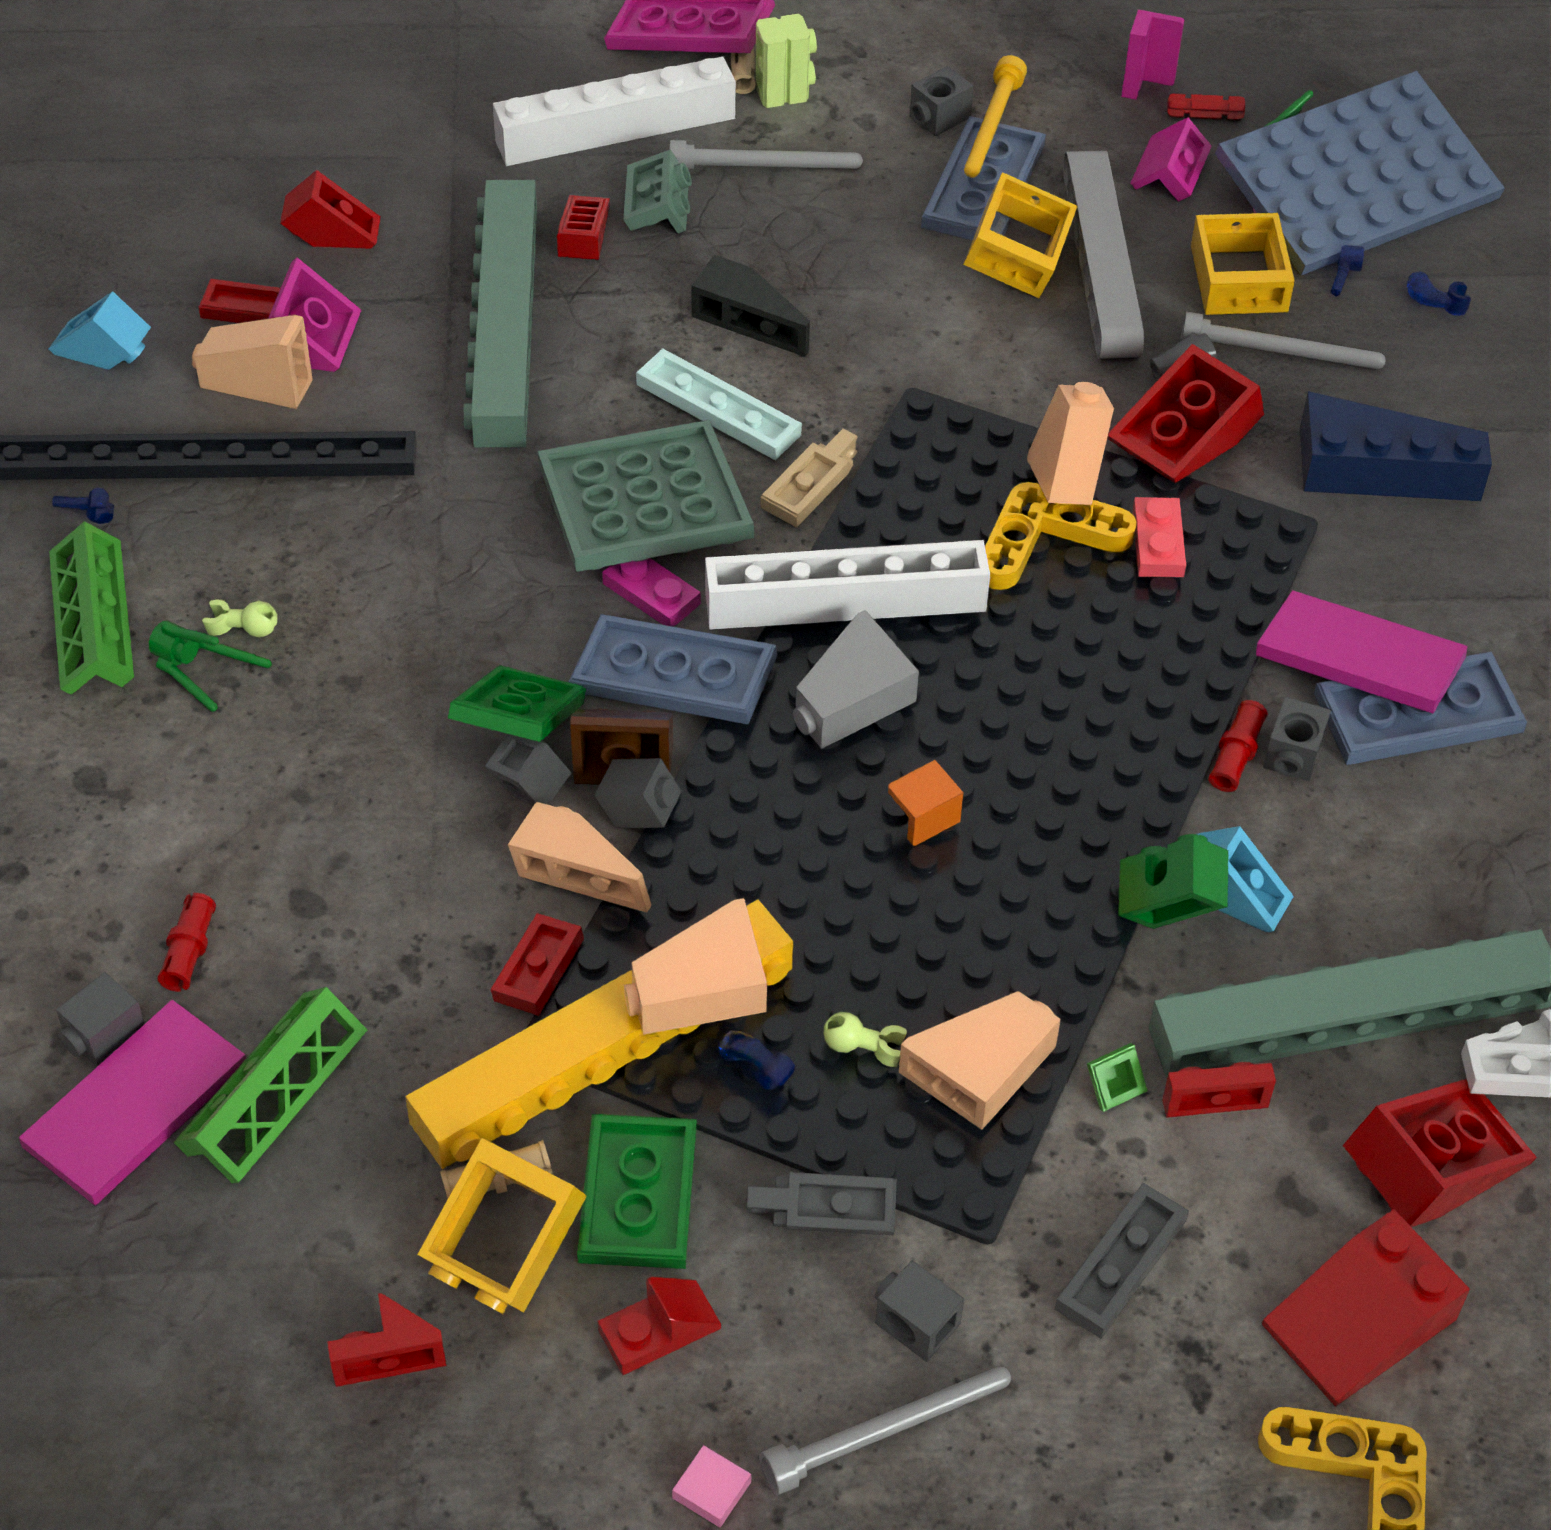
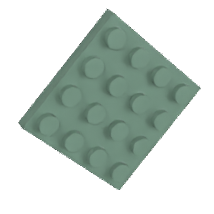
[538,420,754,572]

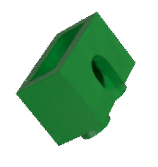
[1118,834,1228,929]

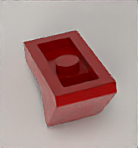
[598,1277,721,1375]
[327,1293,446,1387]

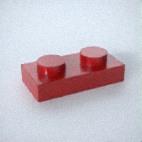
[490,913,584,1016]
[1162,1062,1276,1118]

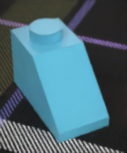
[48,291,151,370]
[1198,826,1294,932]

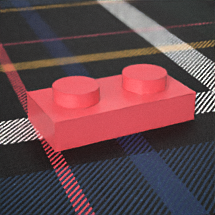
[1133,497,1186,577]

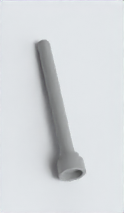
[670,140,863,169]
[1180,311,1386,369]
[759,1366,1011,1496]

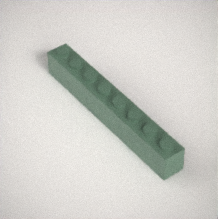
[464,180,537,448]
[1149,929,1551,1079]

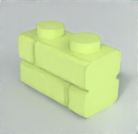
[755,14,817,108]

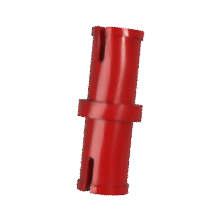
[1208,700,1268,792]
[157,893,216,992]

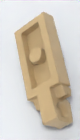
[760,429,857,528]

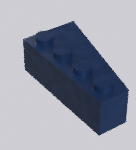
[1300,391,1492,501]

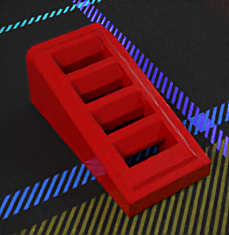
[557,195,610,260]

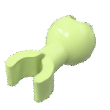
[202,599,277,638]
[824,1012,907,1067]

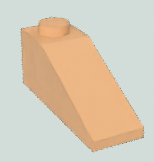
[508,802,652,913]

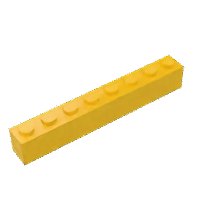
[405,899,793,1169]

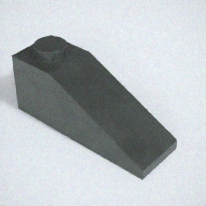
[691,255,810,357]

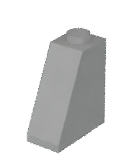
[793,610,919,749]

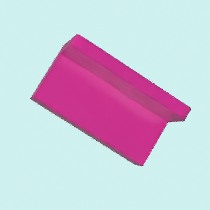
[1121,9,1184,100]
[1130,117,1212,202]

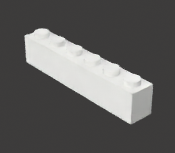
[493,56,736,166]
[705,540,990,630]

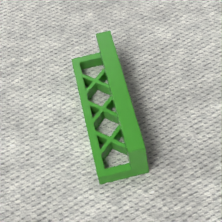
[49,521,134,695]
[173,987,368,1183]

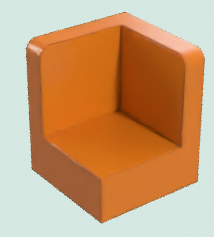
[888,760,964,846]

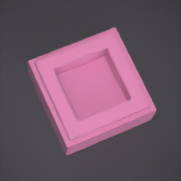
[672,1445,751,1528]

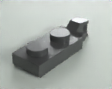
[746,1172,897,1236]

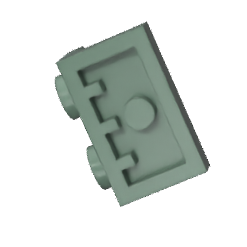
[623,149,692,234]

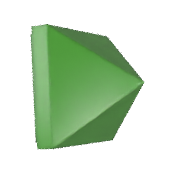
[1087,1043,1148,1112]

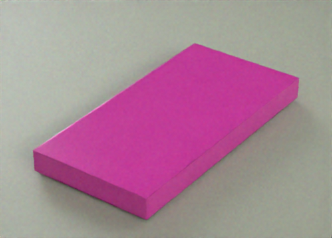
[604,0,775,53]
[1256,590,1468,713]
[19,1000,246,1206]

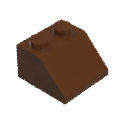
[570,708,673,785]

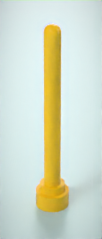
[964,55,1027,178]

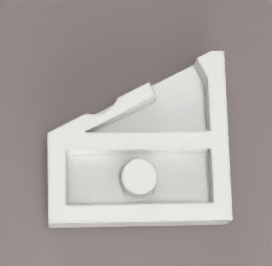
[1461,1009,1551,1098]

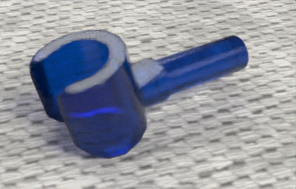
[1330,245,1364,296]
[52,488,114,524]

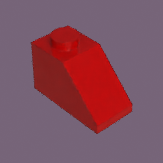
[280,170,381,249]

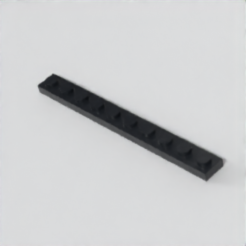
[0,431,417,480]

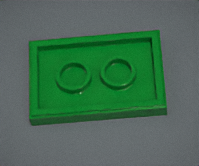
[448,665,586,742]
[577,1114,697,1269]

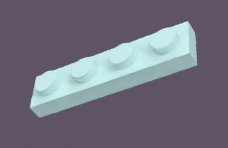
[636,348,802,461]

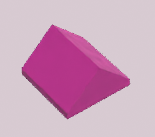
[268,257,362,372]

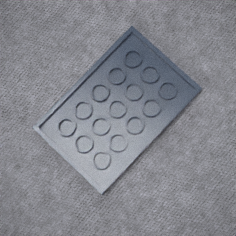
[1215,71,1505,276]

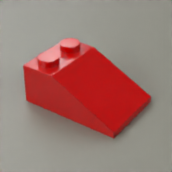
[1107,344,1264,483]
[1342,1078,1537,1227]
[1262,1209,1470,1407]

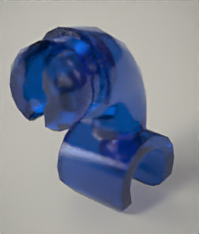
[1406,271,1471,316]
[718,1030,795,1090]

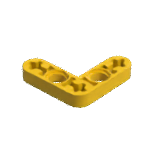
[985,482,1136,590]
[1258,1407,1427,1530]

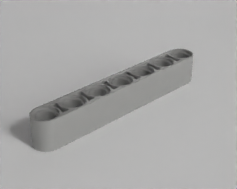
[1063,150,1144,359]

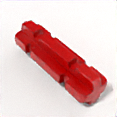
[1167,93,1246,120]

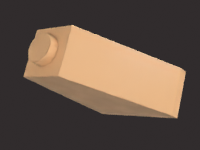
[192,315,313,409]
[1027,382,1114,505]
[624,898,767,1035]
[899,991,1061,1130]

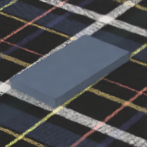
[921,116,1046,240]
[569,614,777,724]
[1314,652,1527,765]

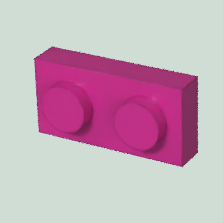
[602,558,701,627]

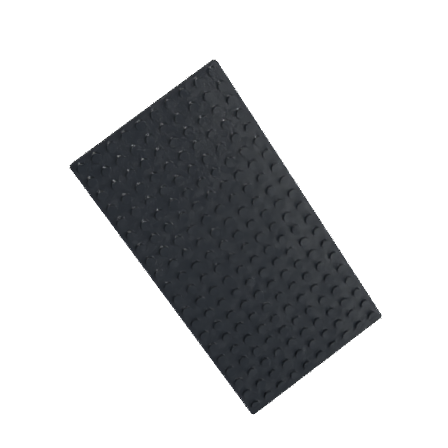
[527,388,1318,1245]

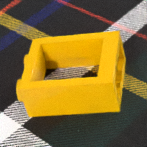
[963,172,1077,298]
[1191,213,1295,315]
[417,1138,587,1314]

